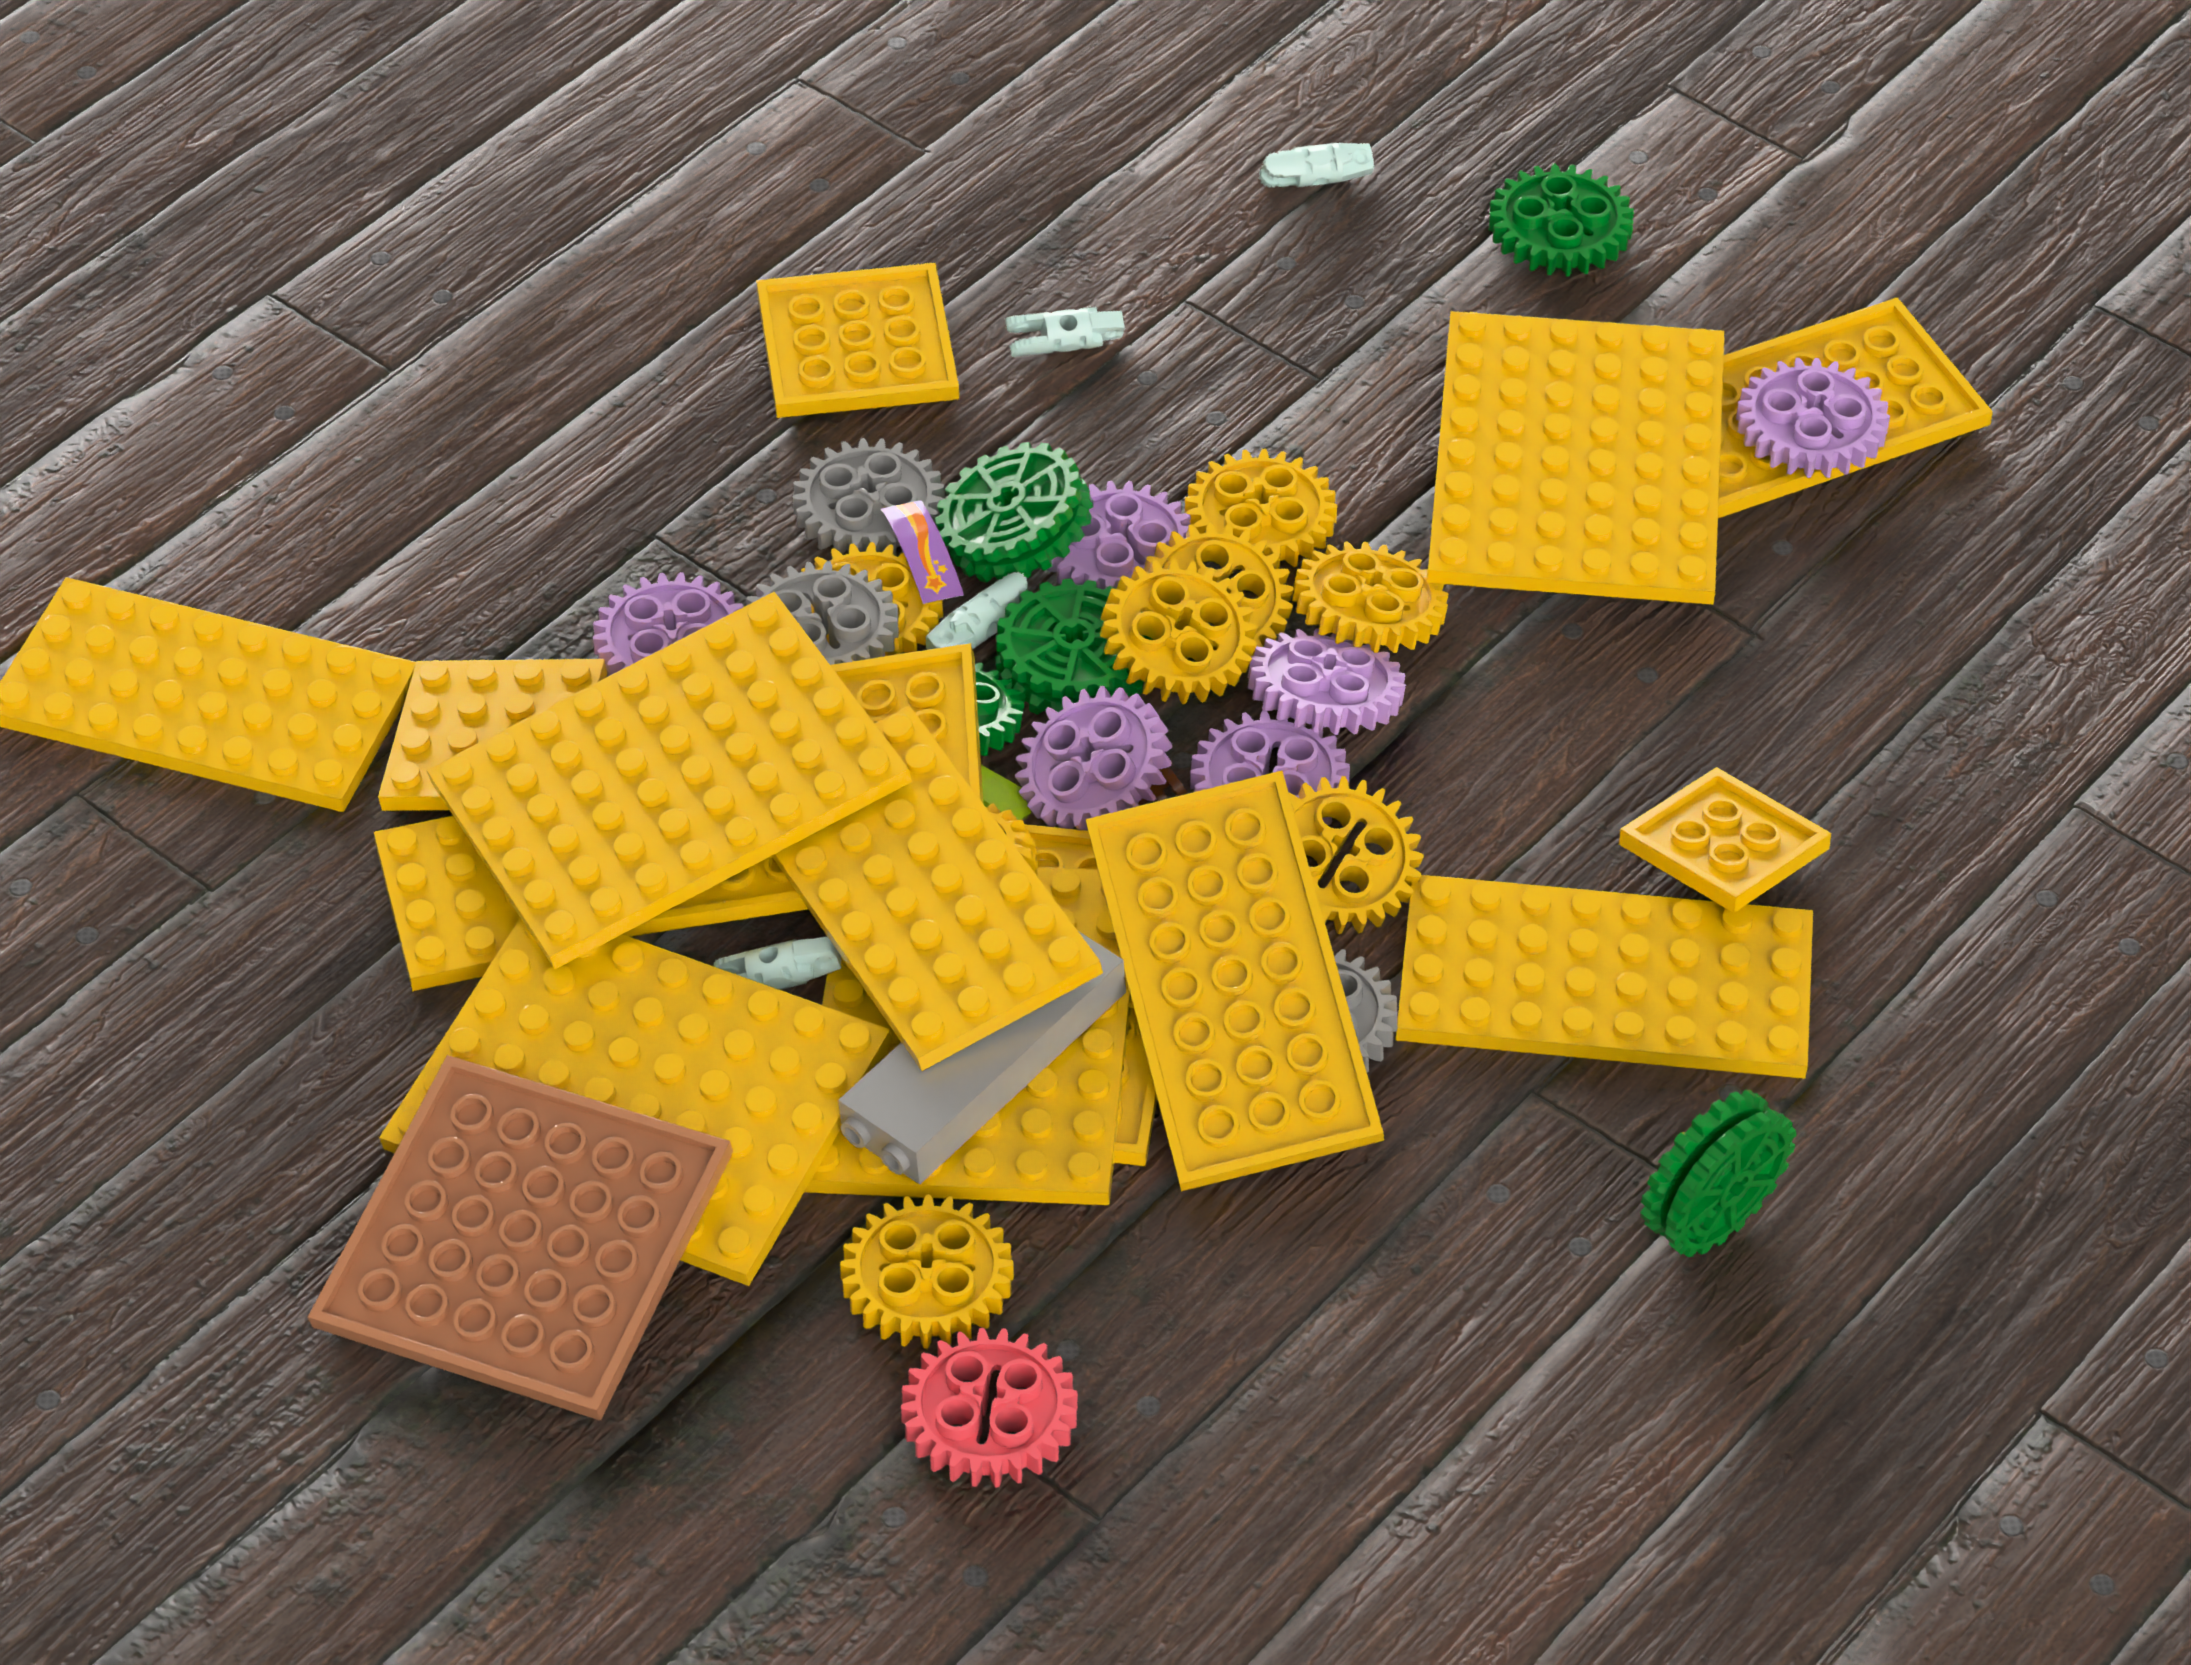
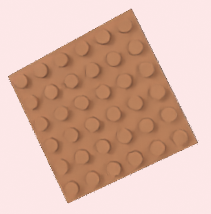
[308,1055,733,1421]

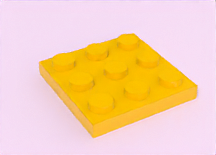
[1619,767,1832,913]

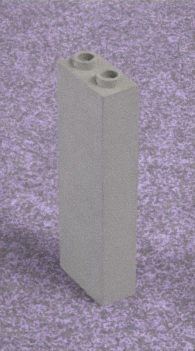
[838,931,1126,1185]

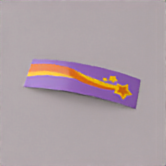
[881,500,964,604]

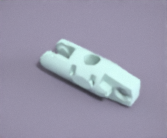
[1259,143,1374,188]
[1005,307,1125,357]
[926,572,1027,650]
[714,936,841,990]

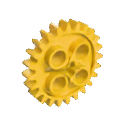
[1185,449,1337,570]
[1144,521,1293,659]
[801,542,943,656]
[1292,542,1448,653]
[1100,558,1258,704]
[1289,776,1424,934]
[840,1194,1014,1349]

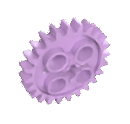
[1736,358,1890,478]
[1048,481,1191,590]
[593,572,744,676]
[1248,629,1406,735]
[1015,686,1172,831]
[1190,710,1350,825]

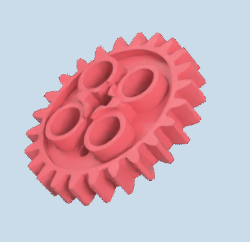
[901,1328,1077,1488]

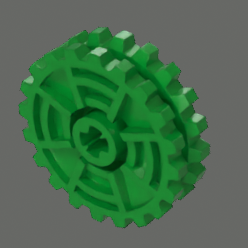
[935,442,1094,583]
[996,579,1152,715]
[1640,1090,1797,1257]

